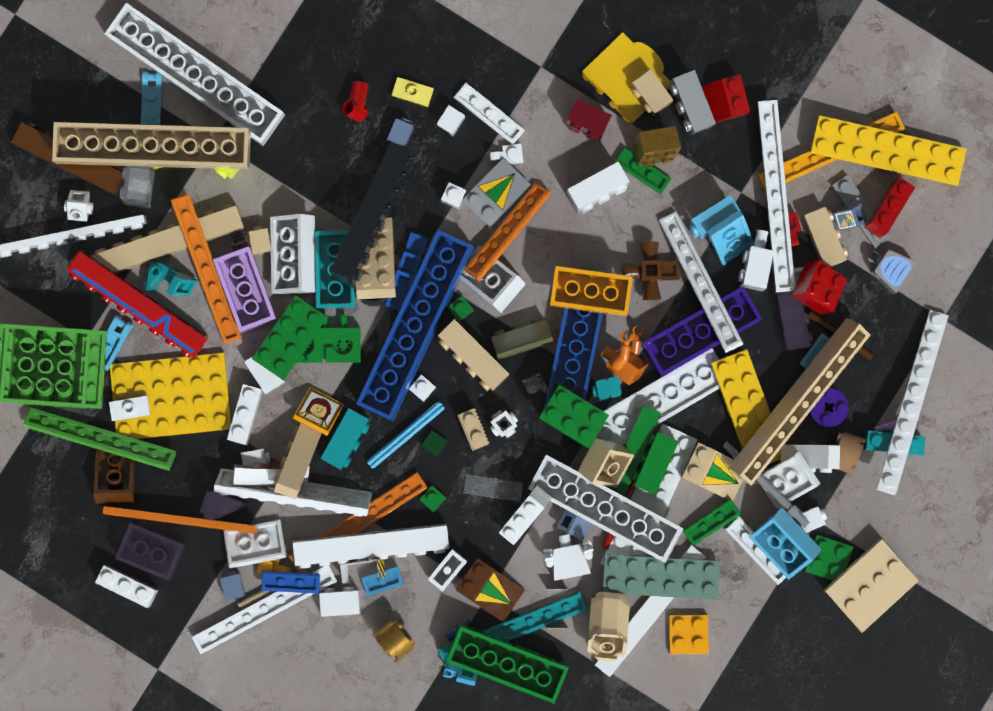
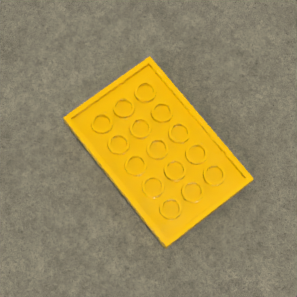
[110,353,232,439]

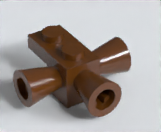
[621,242,680,301]

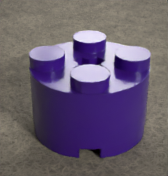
[808,388,849,427]

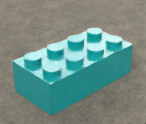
[315,230,356,309]

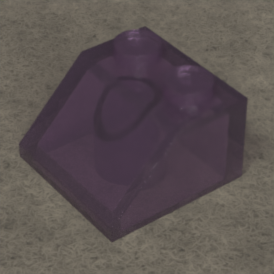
[200,490,247,521]

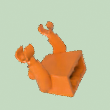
[601,324,649,385]

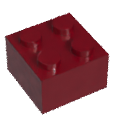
[566,99,612,142]

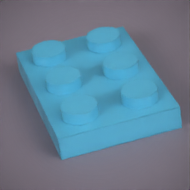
[707,210,754,265]

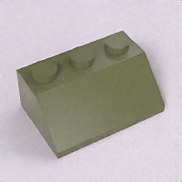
[491,318,553,360]

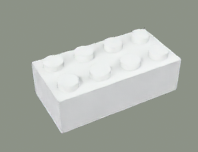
[270,214,316,295]

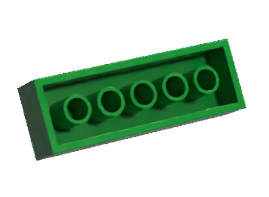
[445,623,569,704]

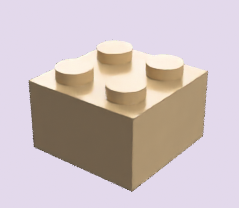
[578,438,634,488]

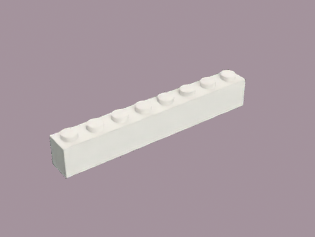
[293,524,449,568]

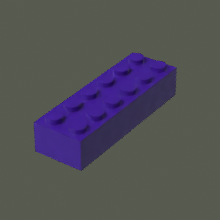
[642,286,763,377]

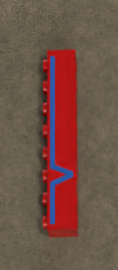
[67,250,209,358]

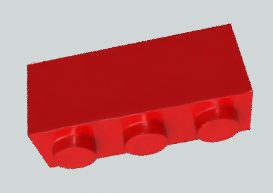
[864,177,916,239]

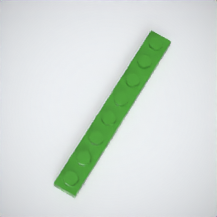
[23,407,176,471]

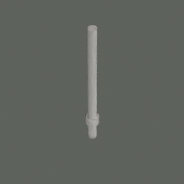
[722,441,810,528]

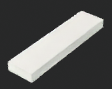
[454,82,525,145]
[725,516,786,585]

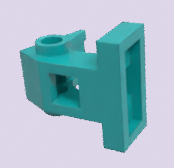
[144,262,198,297]

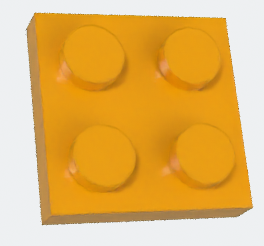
[669,615,709,654]

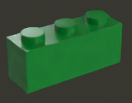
[632,432,679,495]

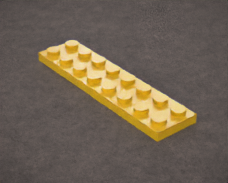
[809,115,967,186]

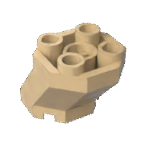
[587,592,630,661]

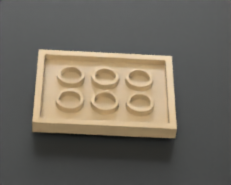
[824,538,918,633]

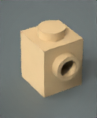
[249,226,271,256]

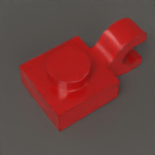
[788,212,802,248]

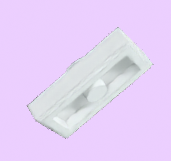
[109,396,151,421]

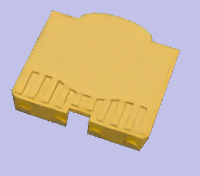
[582,33,670,123]

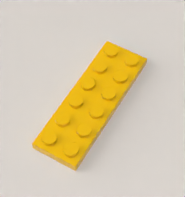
[710,349,781,464]

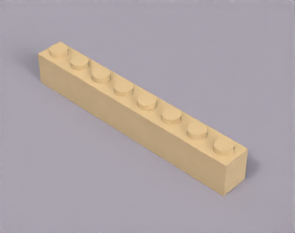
[91,204,245,274]

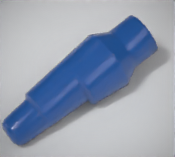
[445,619,471,641]

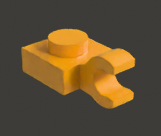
[256,559,292,574]

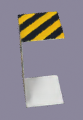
[340,559,386,583]

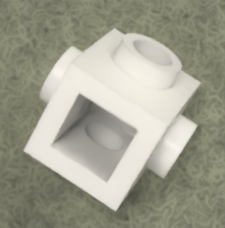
[64,190,93,222]
[490,410,518,438]

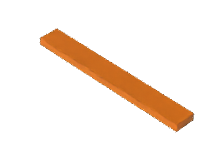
[171,193,242,344]
[288,472,428,572]
[103,506,258,534]

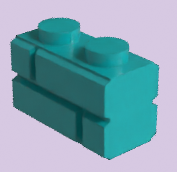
[591,377,621,401]

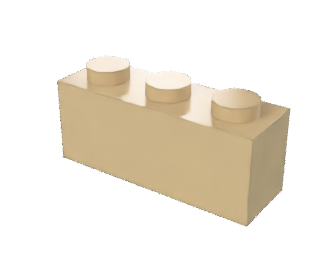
[802,207,848,267]

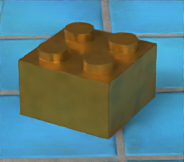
[633,126,681,167]

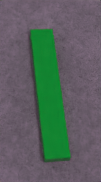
[607,405,661,497]

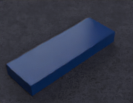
[261,570,320,594]

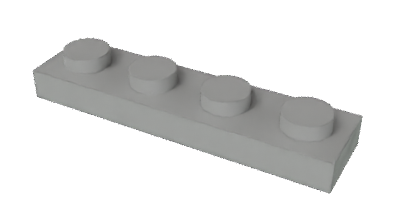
[831,175,891,249]

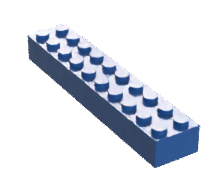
[356,230,474,422]

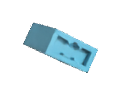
[689,195,741,241]

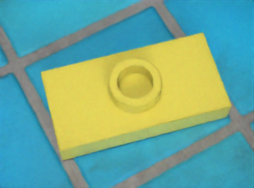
[392,77,434,107]

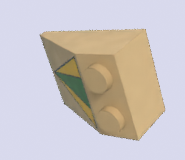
[681,442,742,501]

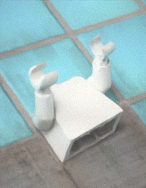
[544,534,594,581]

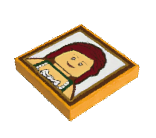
[293,387,344,435]

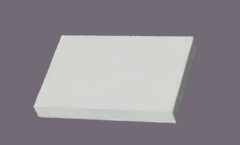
[760,452,820,509]
[223,519,287,568]

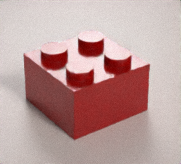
[792,260,847,314]

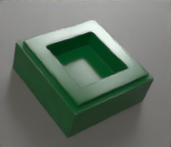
[422,430,448,457]

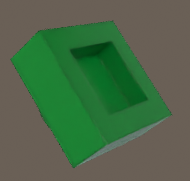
[447,295,474,322]
[419,486,446,512]

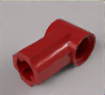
[342,81,368,122]

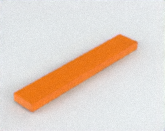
[464,182,551,281]

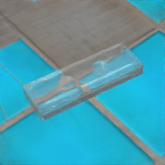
[463,474,523,502]

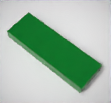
[613,147,671,195]
[683,498,741,546]

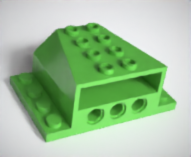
[0,324,108,409]

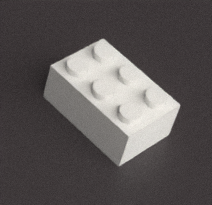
[567,162,629,214]

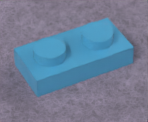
[361,566,404,597]

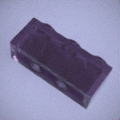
[776,291,813,351]

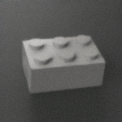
[668,70,716,135]

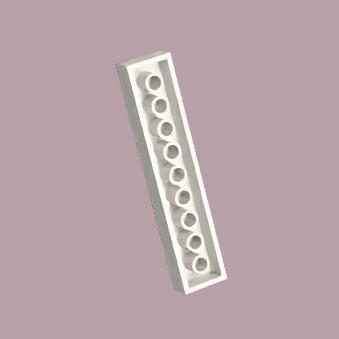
[104,3,285,146]

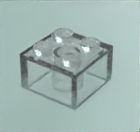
[120,166,155,208]

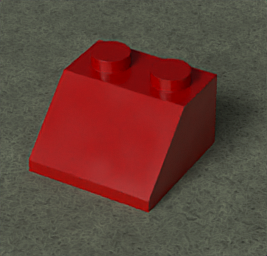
[702,74,750,123]

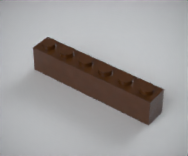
[11,122,127,196]

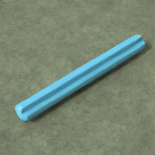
[367,401,445,469]

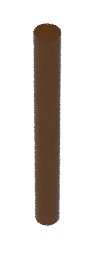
[807,311,874,361]

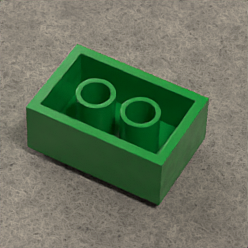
[539,385,609,449]

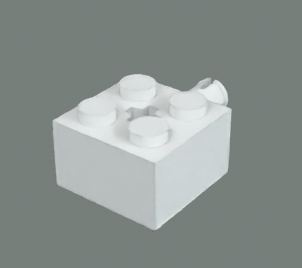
[738,230,774,291]

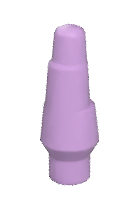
[875,420,896,432]

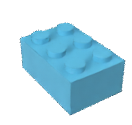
[749,507,822,580]

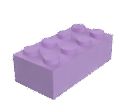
[213,246,277,333]

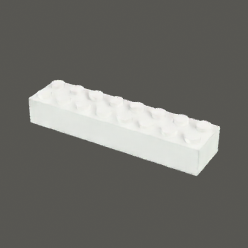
[528,455,684,563]

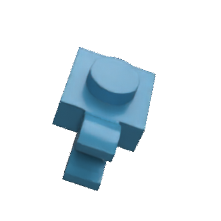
[443,663,477,686]

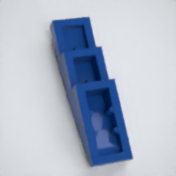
[385,232,429,311]

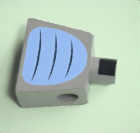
[867,250,917,294]

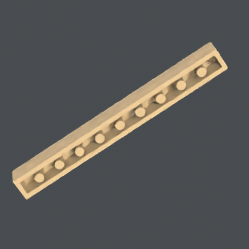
[728,318,870,486]

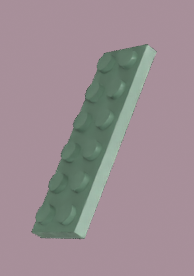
[602,554,720,600]

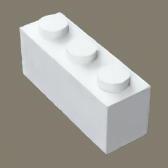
[227,384,263,445]
[781,445,840,473]
[499,486,552,545]
[95,565,159,608]

